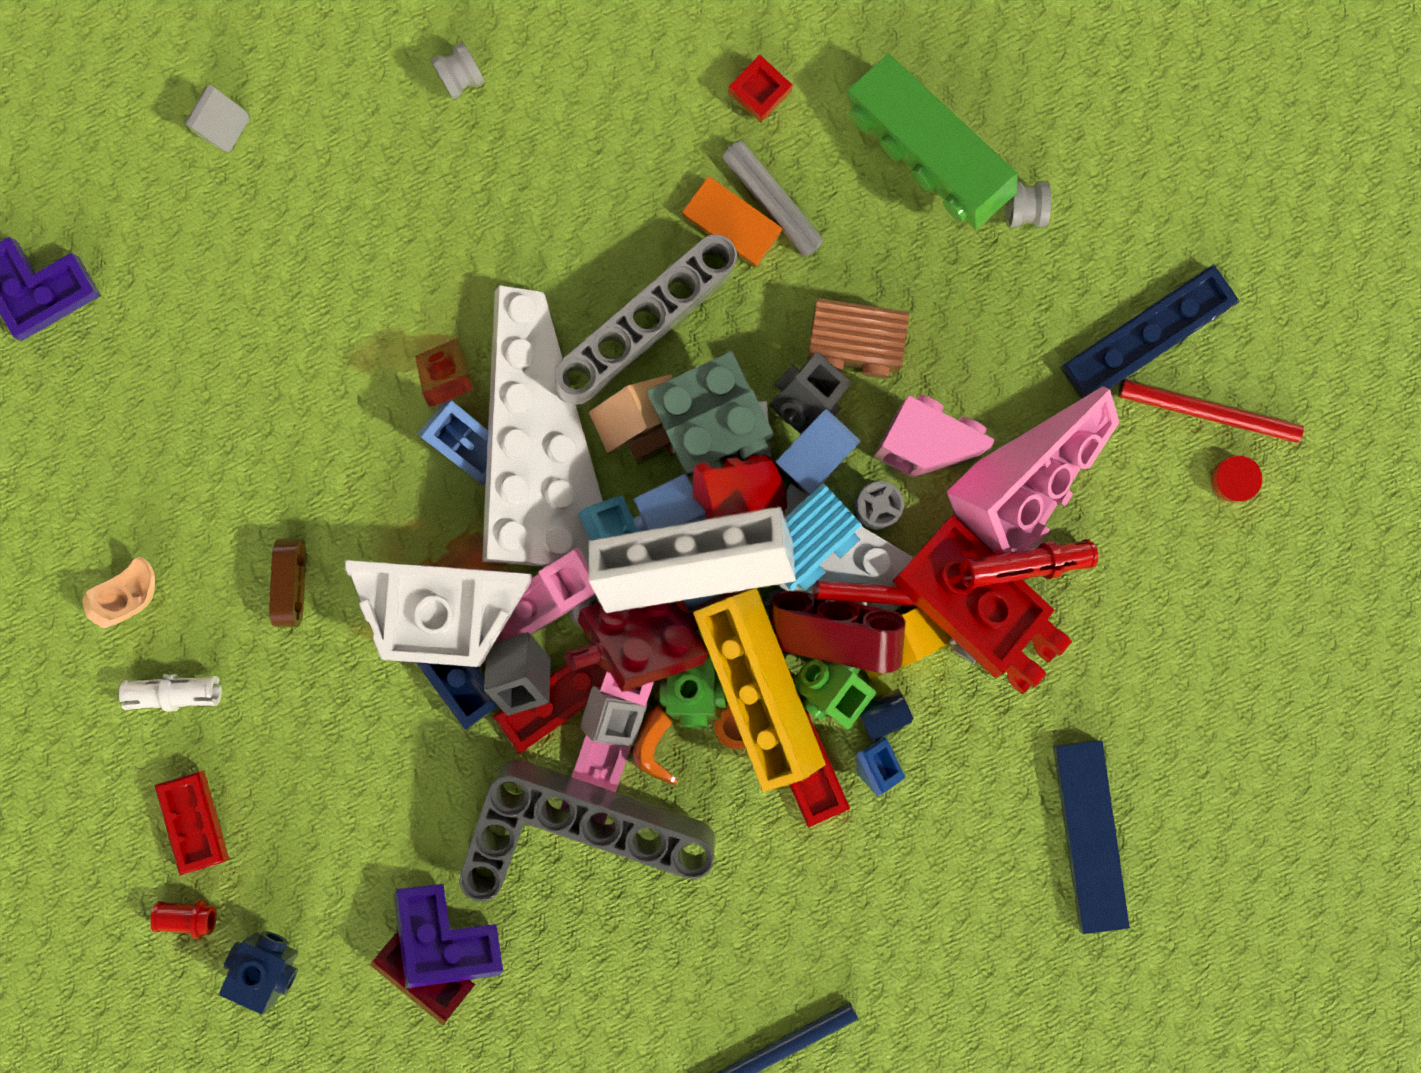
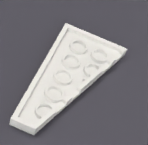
[482,285,603,567]

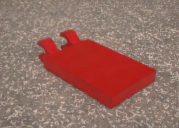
[892,515,1072,694]

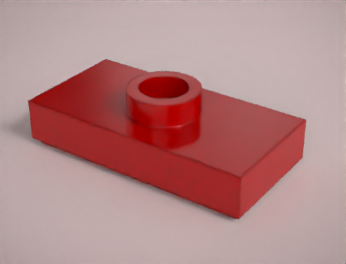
[154,770,230,876]

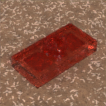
[415,338,473,407]

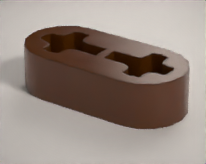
[269,539,306,627]

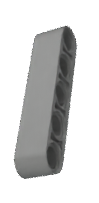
[555,234,737,405]

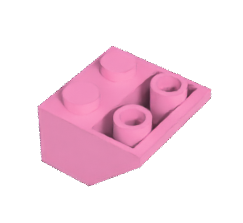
[873,394,995,478]

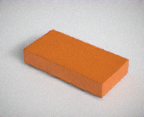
[682,176,783,268]

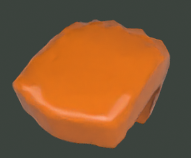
[631,704,678,785]

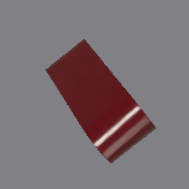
[771,591,906,673]

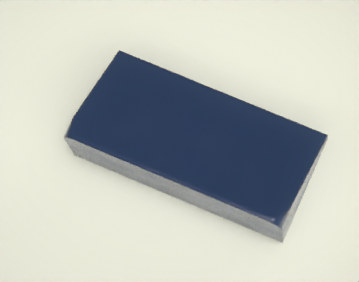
[416,662,498,730]

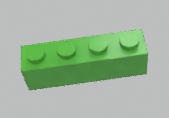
[847,53,1017,230]

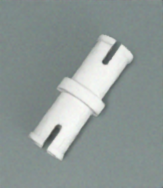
[119,674,222,712]

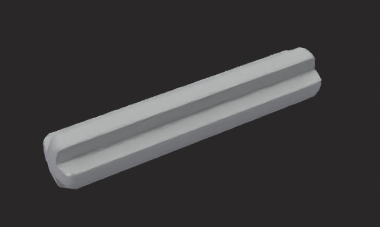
[723,140,823,257]

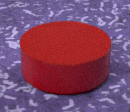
[1211,456,1263,503]

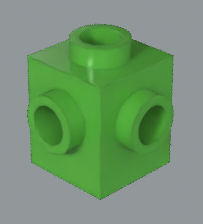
[660,657,729,728]
[793,658,877,730]

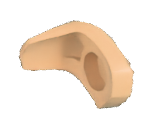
[82,556,155,628]

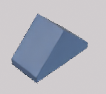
[417,397,488,485]
[775,409,861,495]

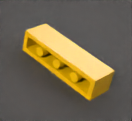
[693,588,826,793]

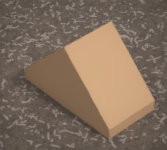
[589,374,673,454]

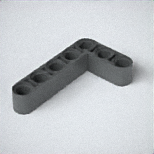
[459,760,716,902]

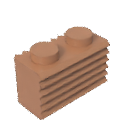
[807,298,909,379]

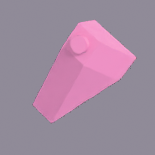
[947,386,1119,555]

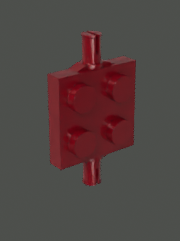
[565,602,709,692]

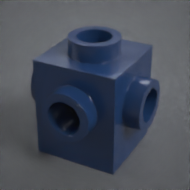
[218,931,299,1015]

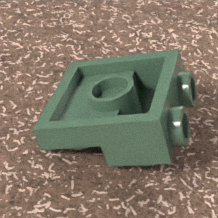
[647,351,773,477]

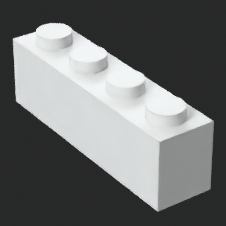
[589,507,796,613]

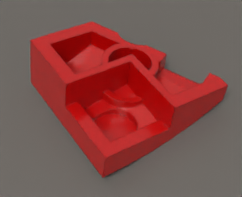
[693,454,787,520]

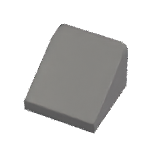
[186,85,250,153]
[580,686,648,746]

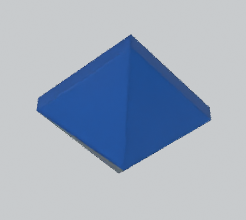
[856,736,905,796]

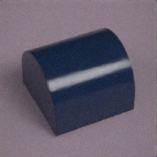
[859,688,914,741]

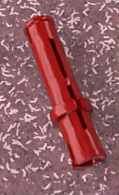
[960,539,1098,589]

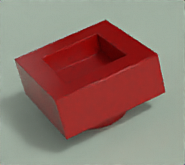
[728,54,793,123]

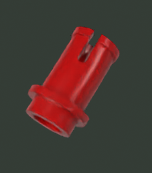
[150,900,217,939]

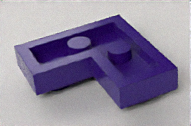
[0,236,101,341]
[394,884,503,989]

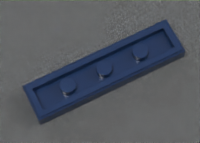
[1059,264,1240,399]
[1053,740,1130,934]

